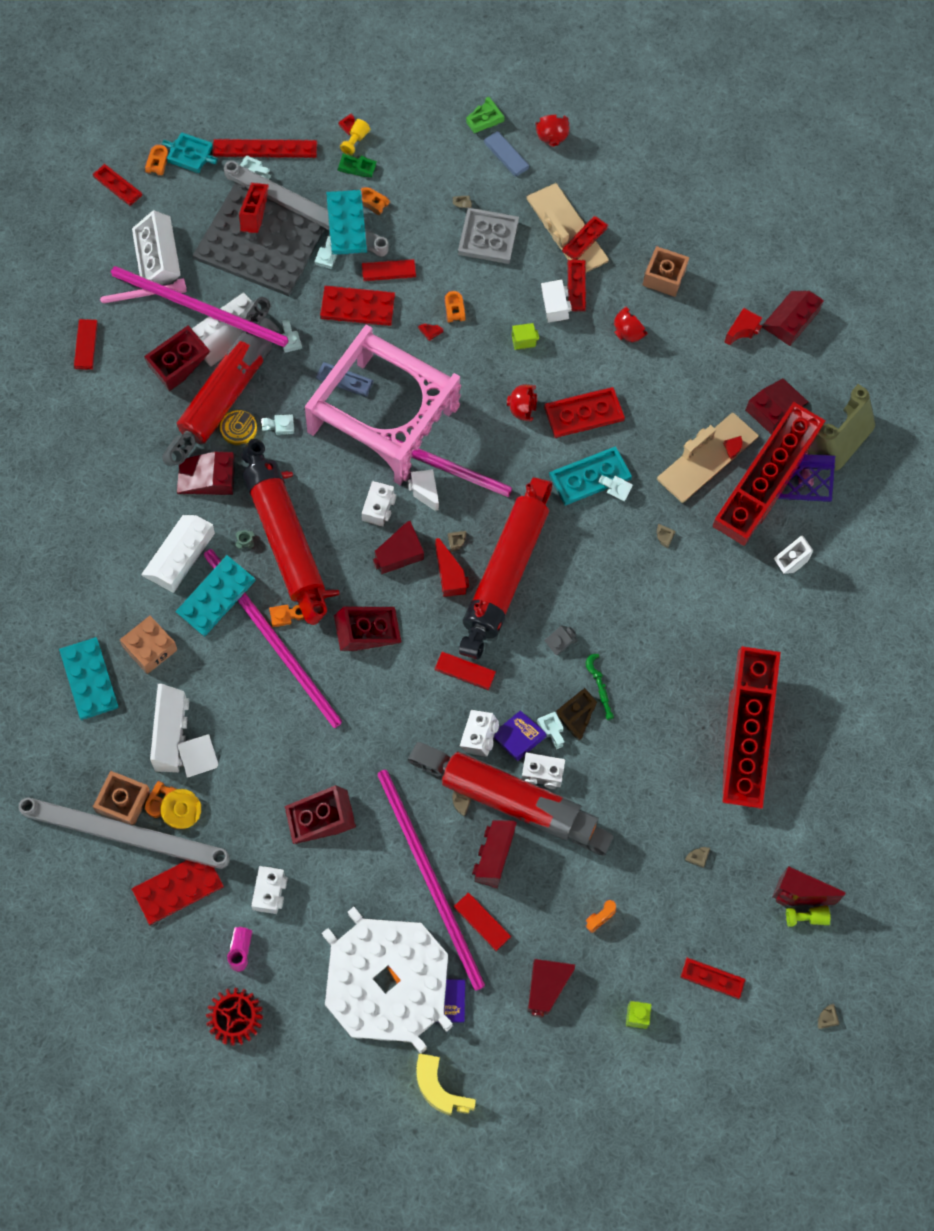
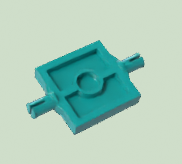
[162,132,218,173]

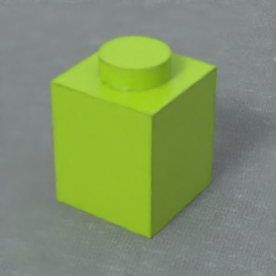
[511,323,539,350]
[626,1001,651,1029]

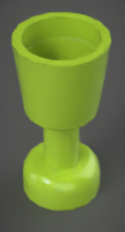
[786,905,830,927]

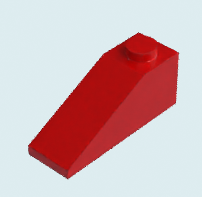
[239,182,269,233]
[435,538,469,597]

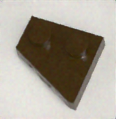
[555,688,597,741]

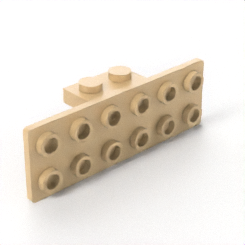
[527,183,609,272]
[657,413,758,503]

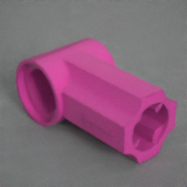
[227,927,253,972]

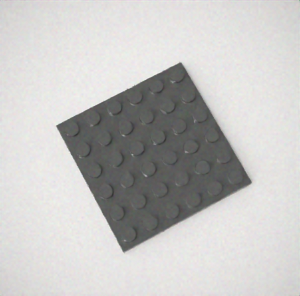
[193,182,326,296]

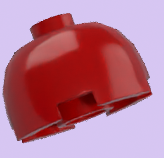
[535,114,570,146]
[614,306,648,342]
[507,384,538,422]

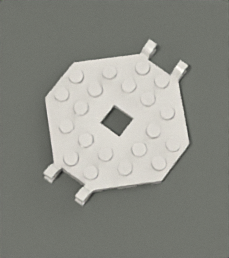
[322,907,453,1054]

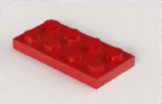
[320,286,395,326]
[544,387,625,438]
[131,860,224,926]

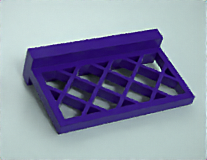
[778,454,835,502]

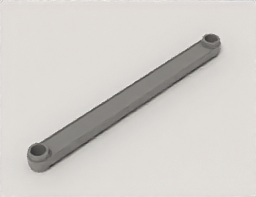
[224,161,389,257]
[19,798,230,869]

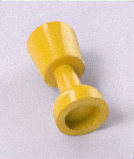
[340,119,370,156]

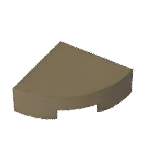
[452,196,472,208]
[657,524,676,548]
[447,531,466,552]
[452,791,472,816]
[685,847,711,868]
[818,1004,839,1029]

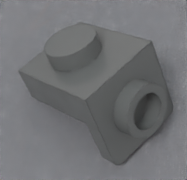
[544,626,578,655]

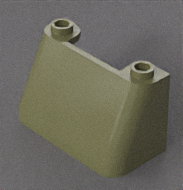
[808,384,875,471]

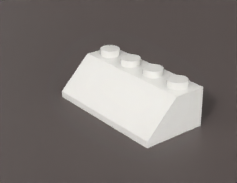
[132,210,181,285]
[192,292,253,367]
[141,515,215,593]
[150,684,189,772]

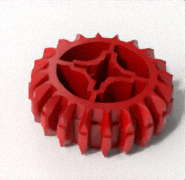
[206,988,263,1046]

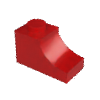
[724,308,762,345]

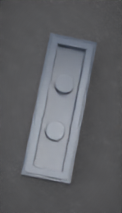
[484,131,529,177]
[316,362,373,397]

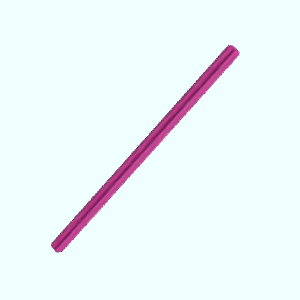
[111,266,289,347]
[380,434,512,497]
[204,549,342,728]
[378,769,485,991]

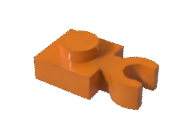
[269,604,304,627]

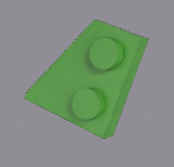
[466,97,504,133]

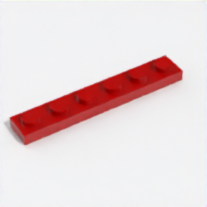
[213,139,317,158]

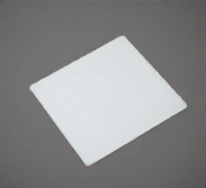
[177,734,218,777]

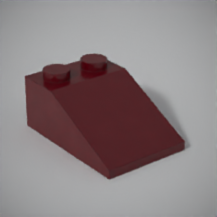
[144,325,210,392]
[745,378,809,434]
[177,452,235,495]
[334,606,402,651]
[285,785,356,844]
[772,866,846,906]

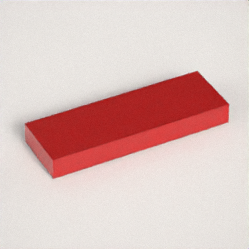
[92,164,142,206]
[562,215,608,260]
[362,259,416,281]
[567,260,586,312]
[74,319,98,370]
[435,652,496,690]
[454,892,511,951]
[680,957,746,999]

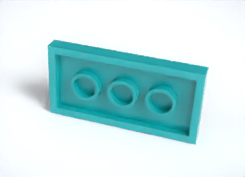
[326,190,367,255]
[549,446,632,506]
[175,555,256,637]
[59,637,119,720]

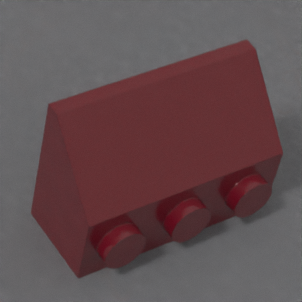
[762,291,824,346]
[472,820,517,889]

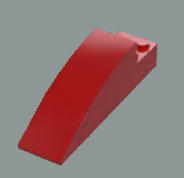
[712,402,826,546]
[722,646,781,809]

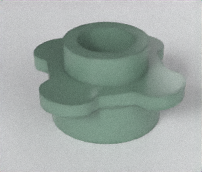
[235,530,255,549]

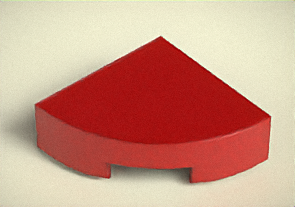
[338,113,355,136]
[418,323,443,341]
[723,436,743,459]

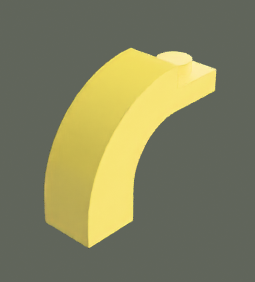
[417,1054,476,1115]

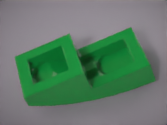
[337,153,377,177]

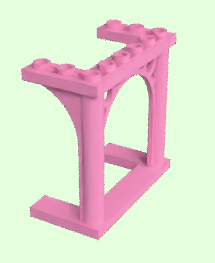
[305,325,461,486]

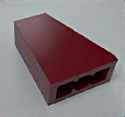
[373,521,424,574]
[527,959,575,1017]

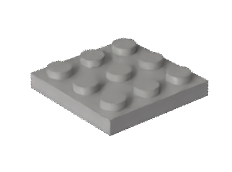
[458,208,519,264]

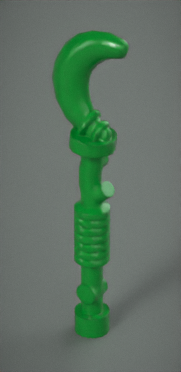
[586,654,614,720]

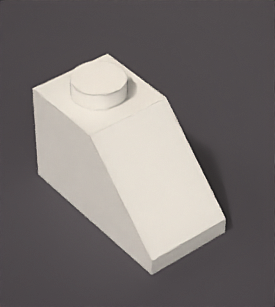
[408,469,439,511]
[774,536,813,574]

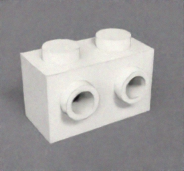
[541,280,572,323]
[362,481,397,526]
[460,710,499,757]
[521,753,565,789]
[251,866,288,914]

